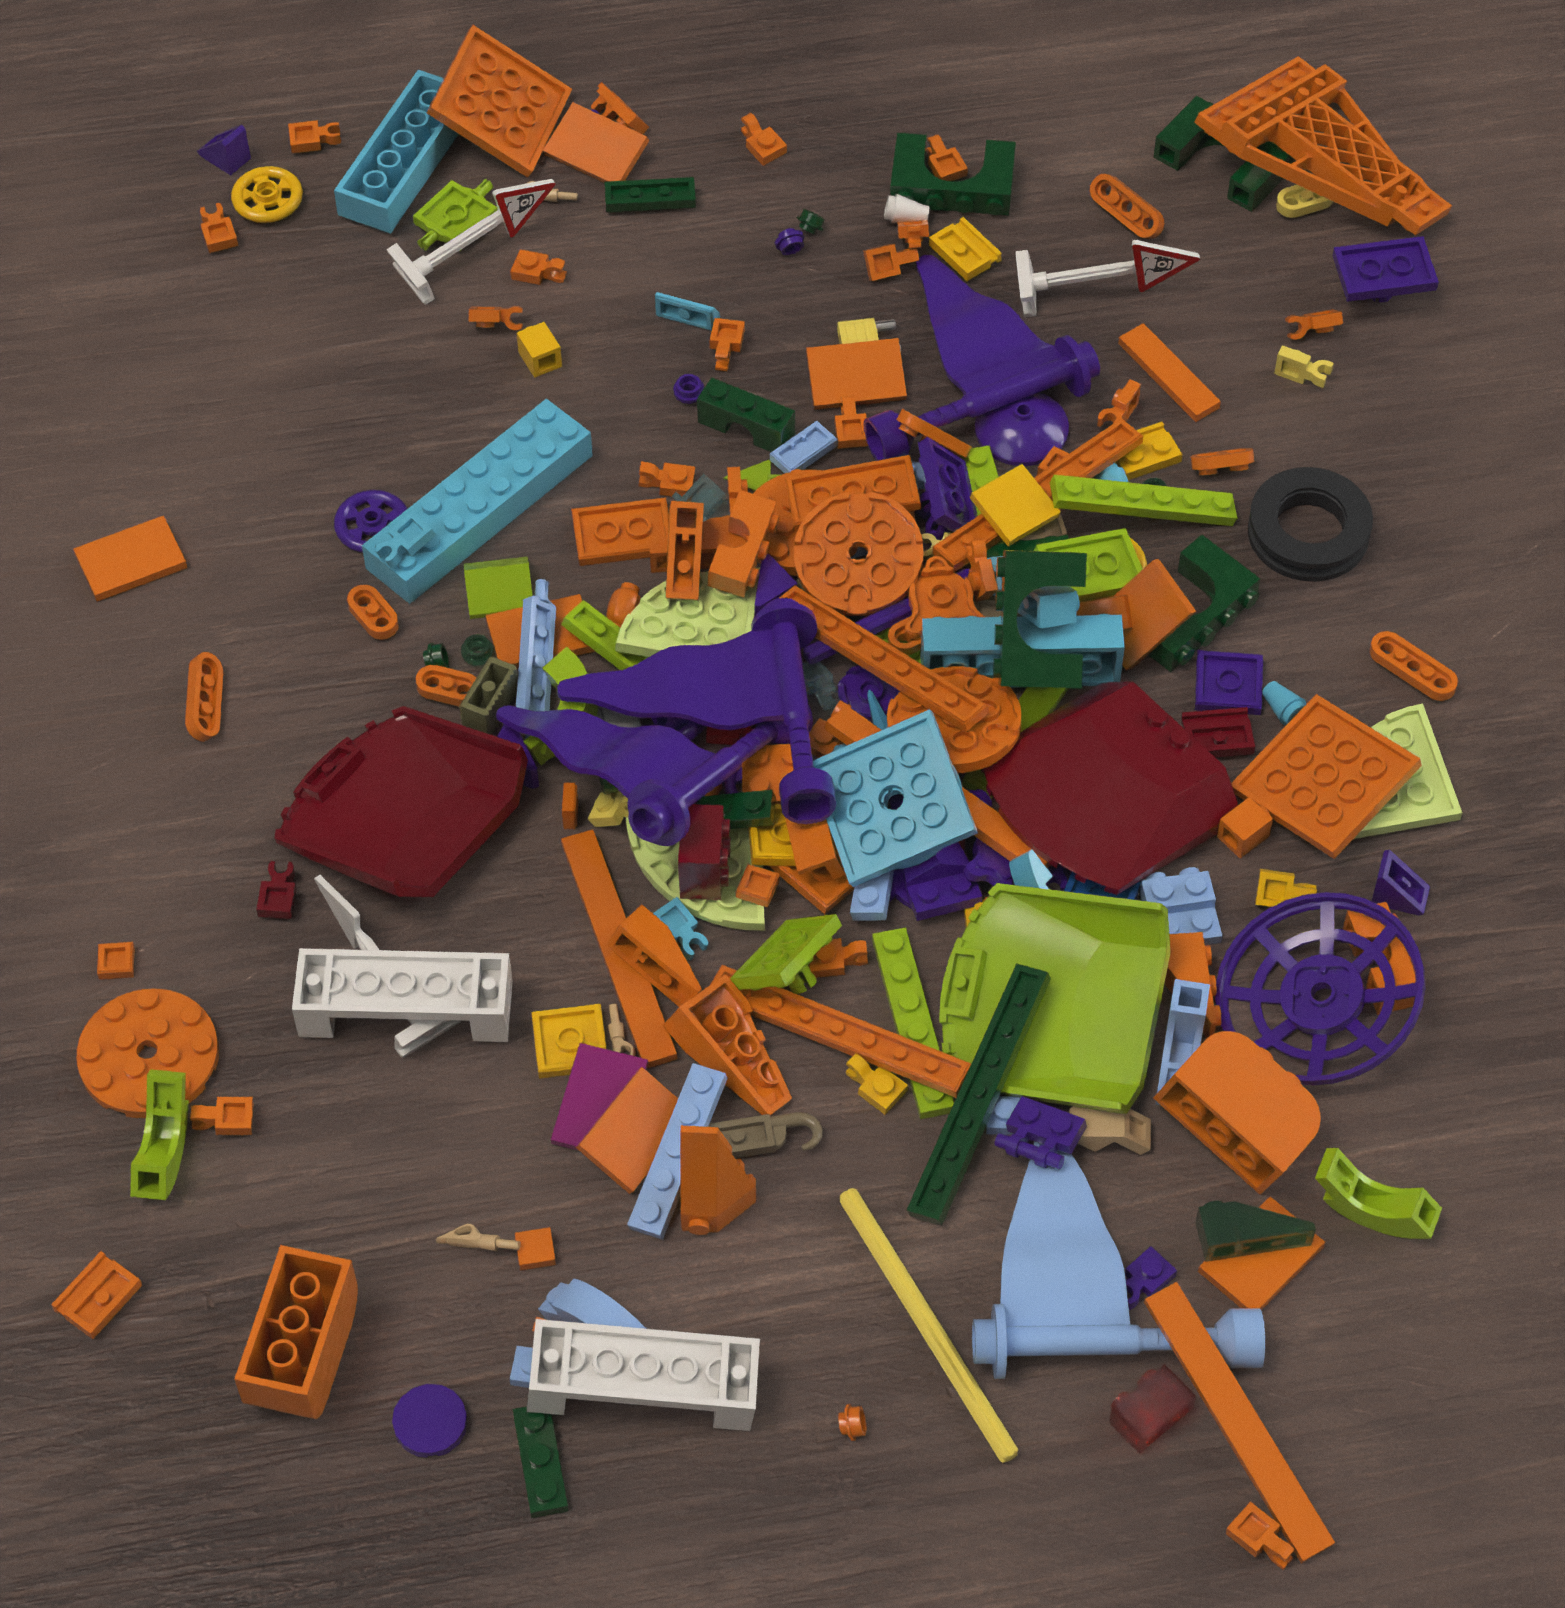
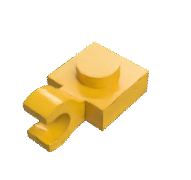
[1255,869,1317,907]
[845,1053,908,1115]

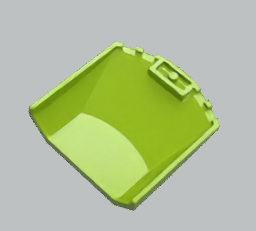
[939,883,1171,1114]

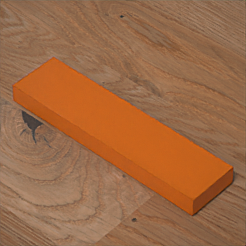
[1118,323,1221,422]

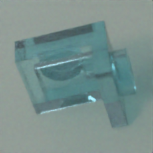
[672,473,729,522]

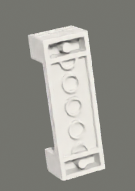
[292,948,513,1042]
[527,1319,760,1431]

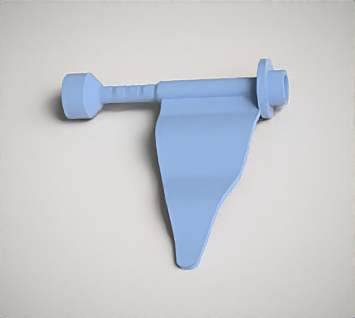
[972,1141,1265,1379]

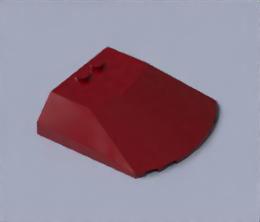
[981,681,1238,895]
[274,706,528,897]

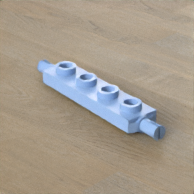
[516,579,556,740]

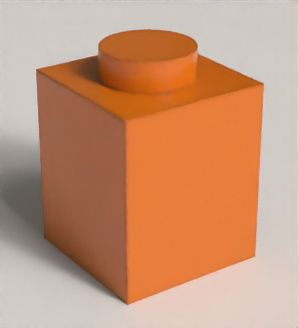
[1217,797,1273,859]

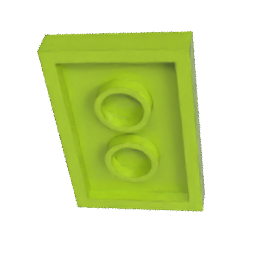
[1034,528,1143,602]
[730,914,842,994]

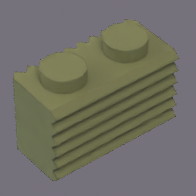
[459,657,518,735]

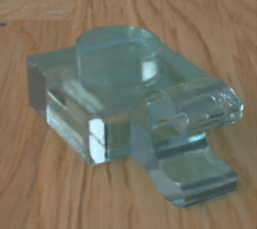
[803,662,837,710]

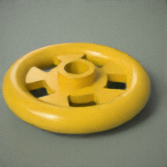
[231,166,303,223]

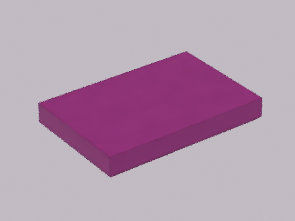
[551,1043,648,1151]

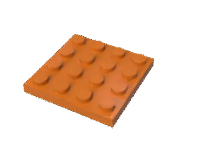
[426,25,572,178]
[1231,694,1422,859]

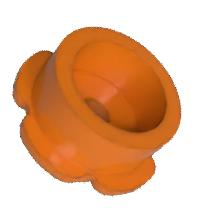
[838,1404,866,1441]

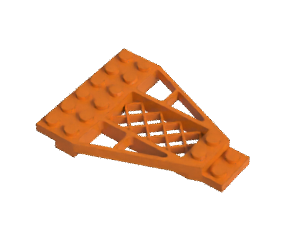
[1194,56,1452,236]

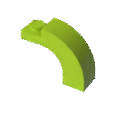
[523,647,598,766]
[130,1069,189,1200]
[1315,1148,1442,1239]

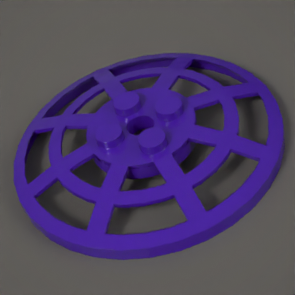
[1215,892,1426,1086]

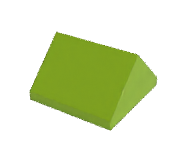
[464,556,533,619]

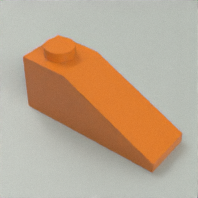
[665,501,704,601]
[649,515,746,573]
[607,904,702,1007]

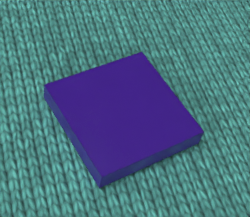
[1194,650,1263,715]

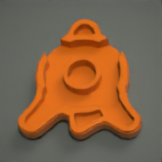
[905,556,985,639]

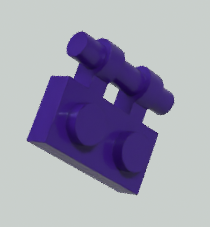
[994,1096,1087,1170]

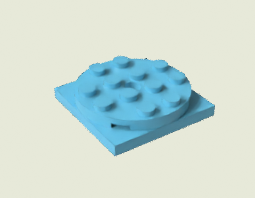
[813,709,978,887]

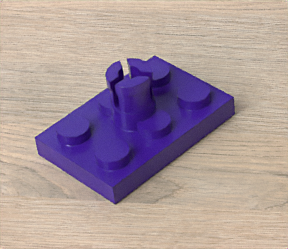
[1332,236,1439,302]
[916,437,978,532]

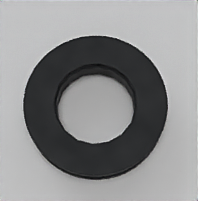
[1248,467,1373,582]

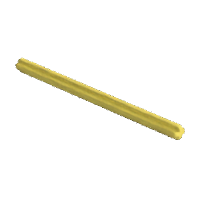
[840,1188,1018,1463]

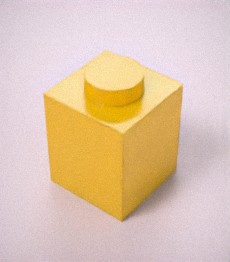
[516,322,562,378]

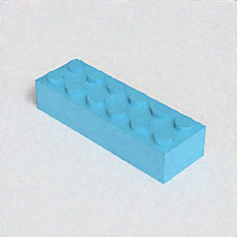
[334,70,458,234]
[920,614,1125,687]

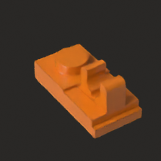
[591,82,649,134]

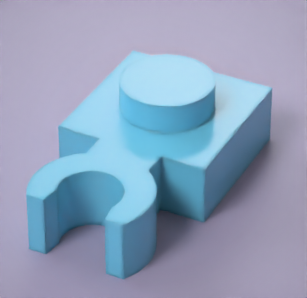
[375,510,435,568]
[653,897,708,961]

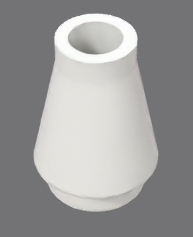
[884,194,929,223]

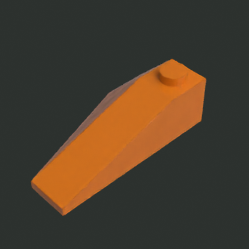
[663,974,792,1116]
[680,1125,756,1235]

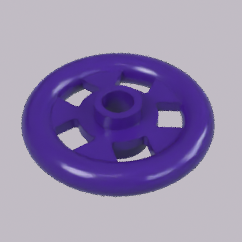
[334,490,407,553]

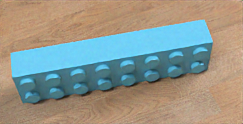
[362,398,593,604]

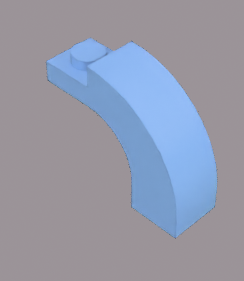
[1155,979,1210,1105]
[538,1278,646,1329]

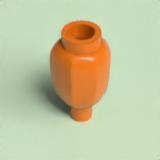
[606,582,641,628]

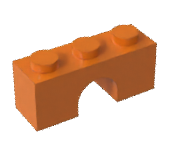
[707,490,780,598]
[1343,902,1415,1015]

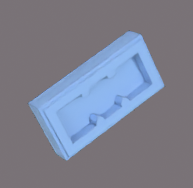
[770,421,838,473]

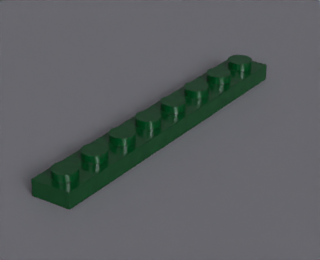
[906,963,1051,1226]

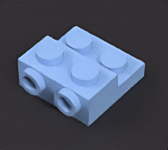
[1139,867,1222,945]

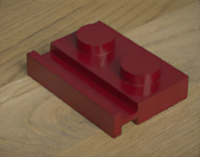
[1181,707,1255,757]

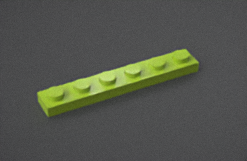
[1050,475,1238,526]
[872,927,954,1119]

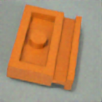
[51,1251,142,1339]

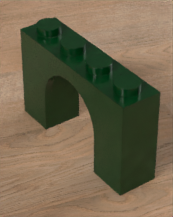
[1153,95,1294,212]
[890,133,1016,216]
[1148,535,1260,673]
[993,550,1087,688]

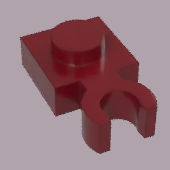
[256,861,297,919]

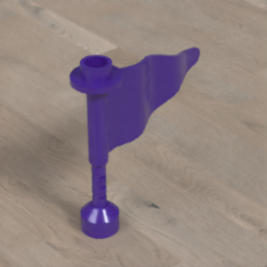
[863,255,1100,461]
[557,598,836,824]
[496,705,813,846]

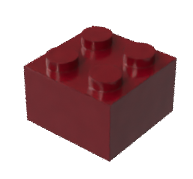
[678,804,731,900]

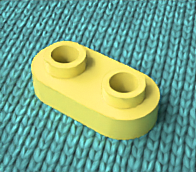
[1276,185,1333,218]

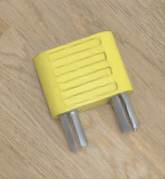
[837,318,901,352]

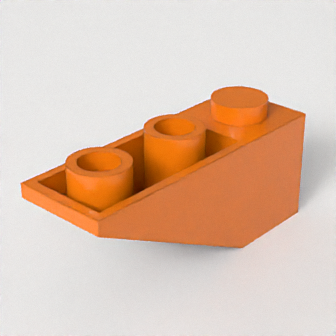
[1164,932,1221,1038]

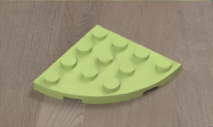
[615,567,760,657]
[1354,703,1462,839]
[626,817,765,931]

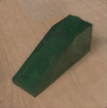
[1195,1200,1316,1262]

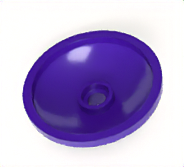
[975,392,1069,466]

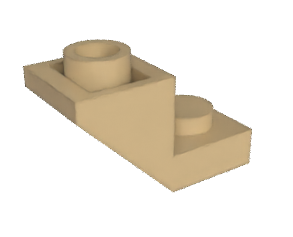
[1069,1106,1151,1155]

